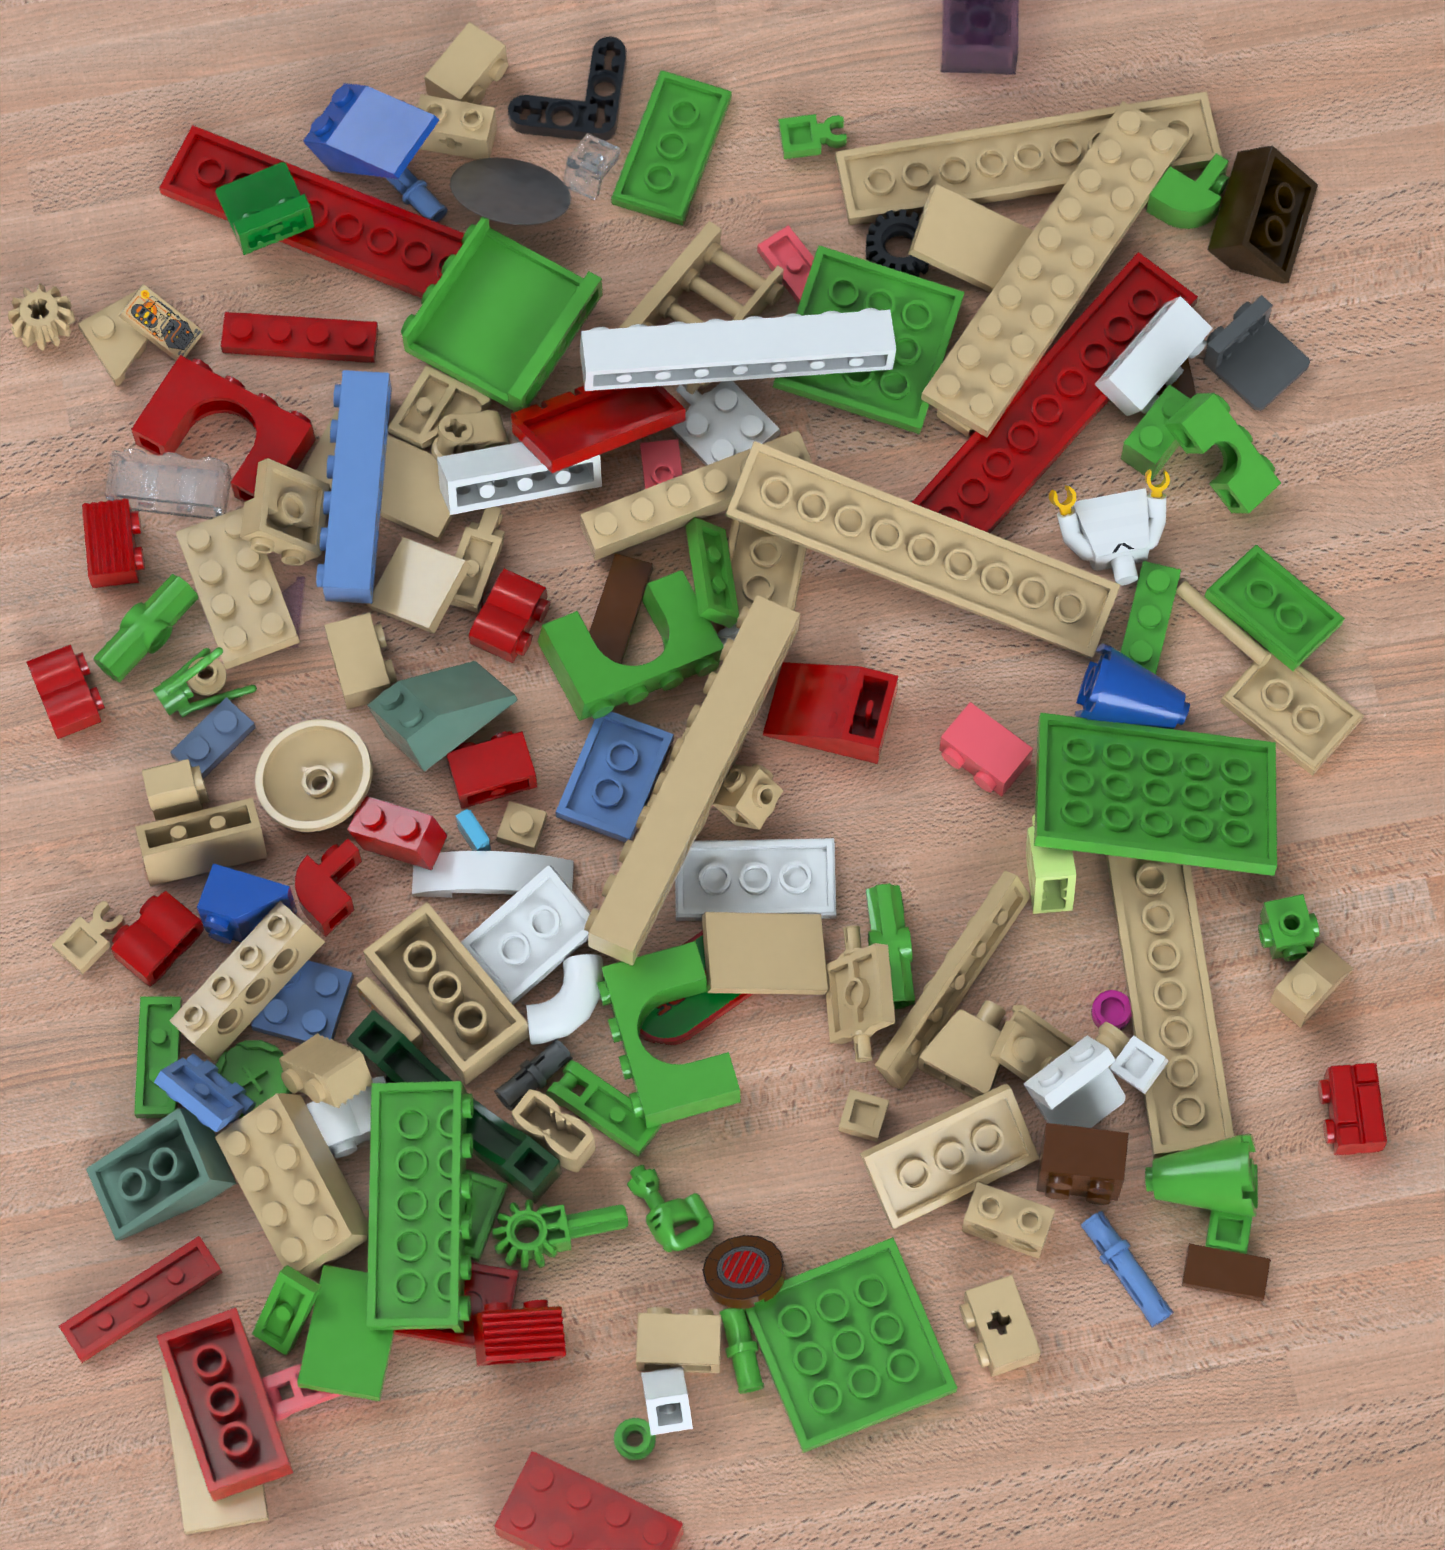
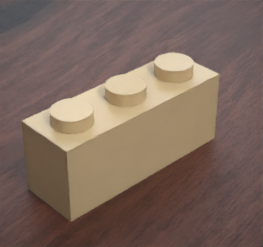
[135,797,267,887]

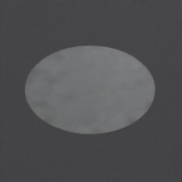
[450,158,571,225]

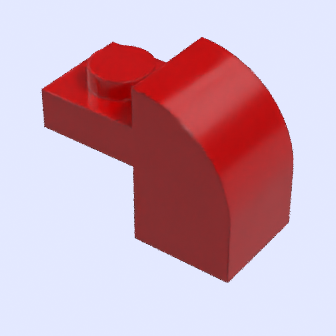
[295,839,362,937]

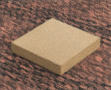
[367,537,471,634]

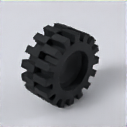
[865,209,931,277]

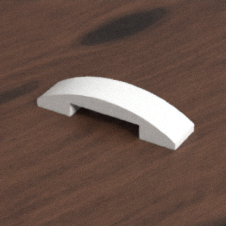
[412,851,574,898]

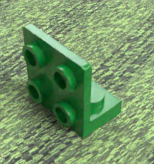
[215,162,314,255]

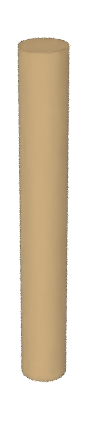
[1176,581,1271,667]

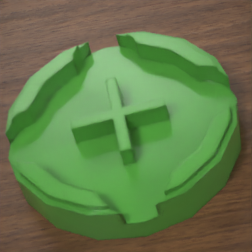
[216,1040,292,1119]

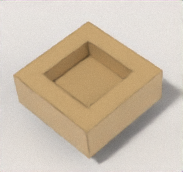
[497,801,547,853]
[838,1089,889,1142]

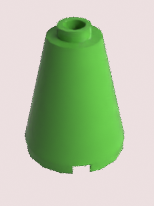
[1145,1134,1258,1217]

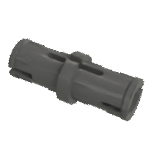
[494,1039,573,1111]

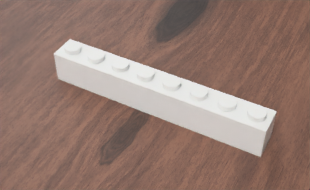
[580,308,896,391]

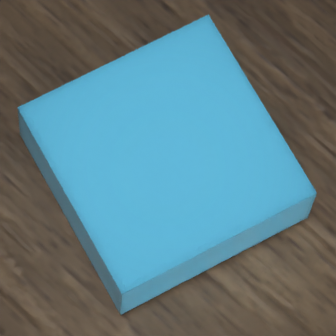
[456,809,491,851]

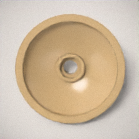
[255,719,373,832]

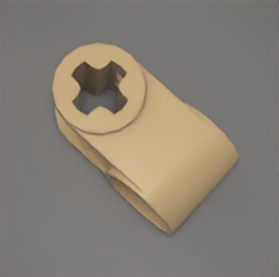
[431,410,510,460]

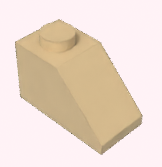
[1270,942,1353,1028]

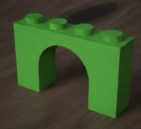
[537,570,724,721]
[597,941,741,1128]

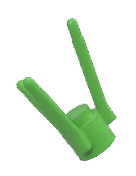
[153,647,257,718]

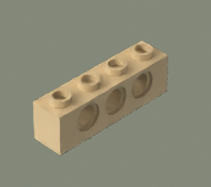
[169,901,325,1061]

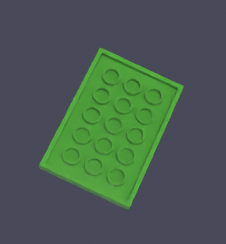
[1034,713,1277,876]

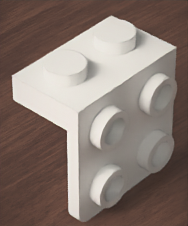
[1023,1035,1126,1128]

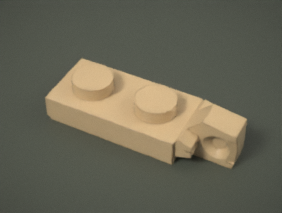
[450,506,505,613]

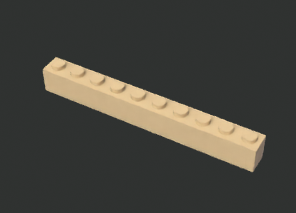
[584,595,800,966]

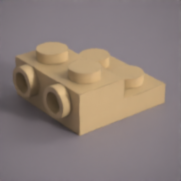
[240,458,329,566]

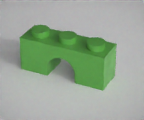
[1164,393,1281,513]

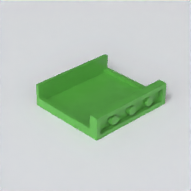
[401,217,603,412]

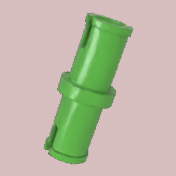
[719,1308,765,1394]

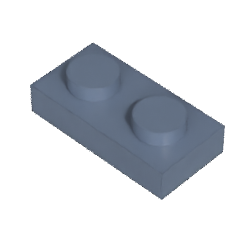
[170,698,256,779]

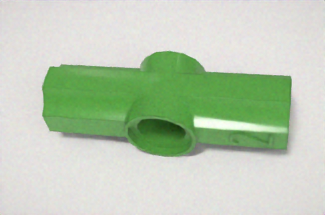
[93,573,199,683]
[866,883,915,1010]

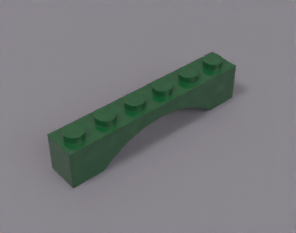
[346,1010,562,1204]

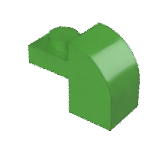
[1146,153,1229,229]

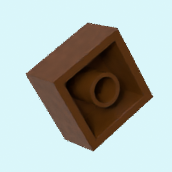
[1036,1123,1129,1205]

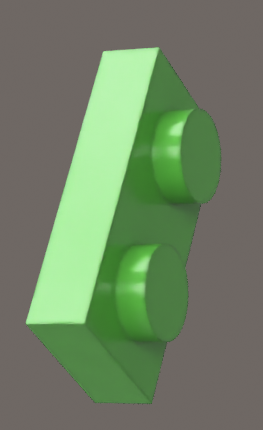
[252,1265,322,1355]

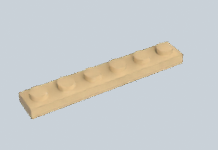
[875,871,1031,1090]

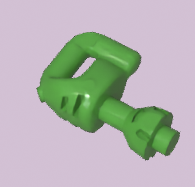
[627,1165,714,1252]

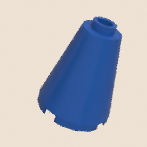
[1075,643,1190,729]

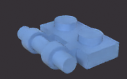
[154,1053,256,1132]

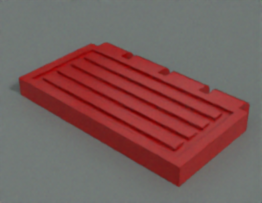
[511,385,686,473]

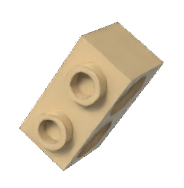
[962,1182,1056,1259]

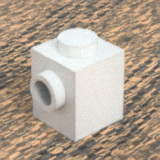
[641,1366,693,1435]

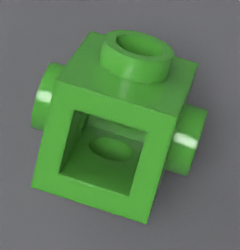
[1258,894,1320,961]

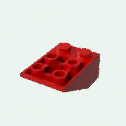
[763,662,899,764]

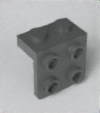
[1203,295,1310,411]

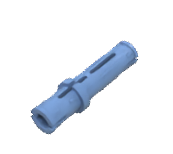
[1080,1211,1174,1327]

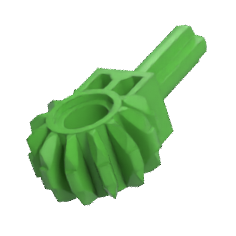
[492,1199,628,1271]

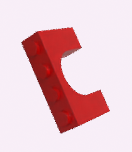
[131,355,316,502]

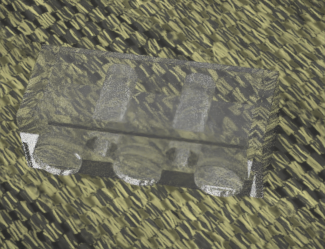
[105,448,232,519]

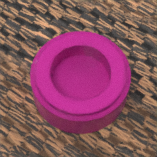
[1091,990,1132,1030]

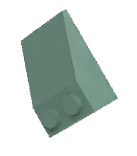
[367,661,518,772]
[86,1108,236,1241]

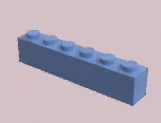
[316,370,392,604]

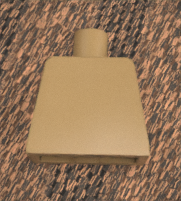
[918,1000,1006,1099]

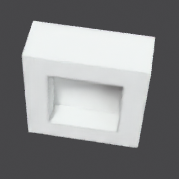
[1110,1035,1169,1094]

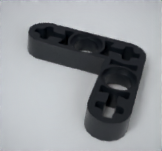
[508,37,627,142]

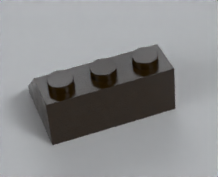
[1207,146,1318,284]

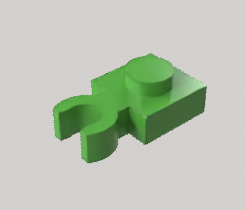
[778,114,847,159]

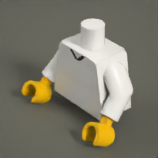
[1049,469,1170,585]

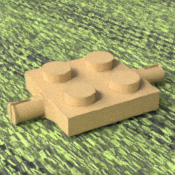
[826,925,895,1063]

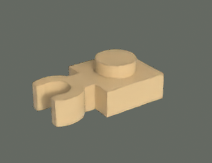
[52,901,125,975]

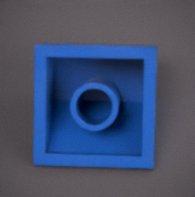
[197,863,297,944]

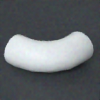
[526,954,603,1045]

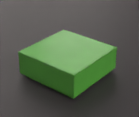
[1205,1210,1253,1254]

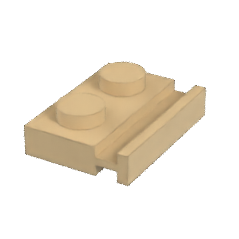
[990,1005,1076,1082]

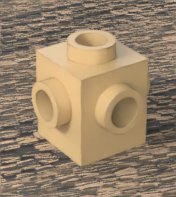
[712,764,784,830]

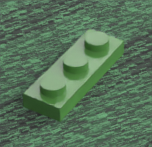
[685,517,739,628]
[1121,561,1181,674]
[134,997,183,1118]

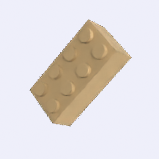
[363,902,529,1085]
[215,1093,369,1278]

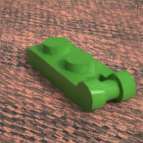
[546,1060,662,1157]

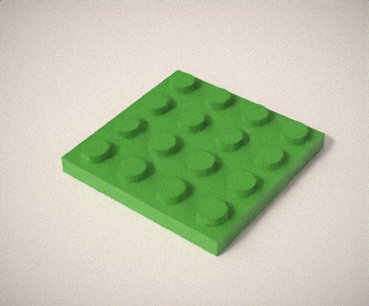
[773,245,965,434]
[745,1237,958,1453]

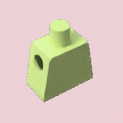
[1026,814,1076,914]

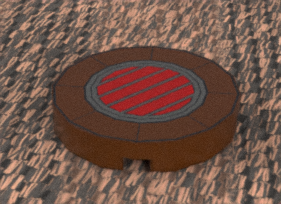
[702,1235,786,1309]

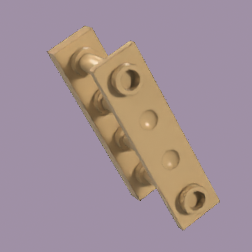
[619,221,785,395]

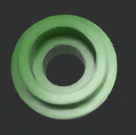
[614,1418,656,1460]

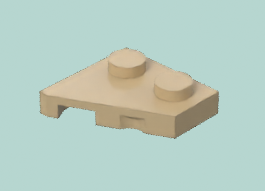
[78,290,149,387]
[388,365,492,450]

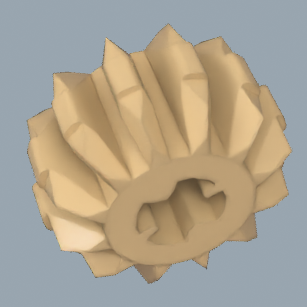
[8,283,75,351]

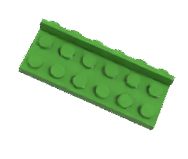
[367,1081,474,1333]

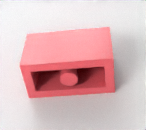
[939,702,1033,797]

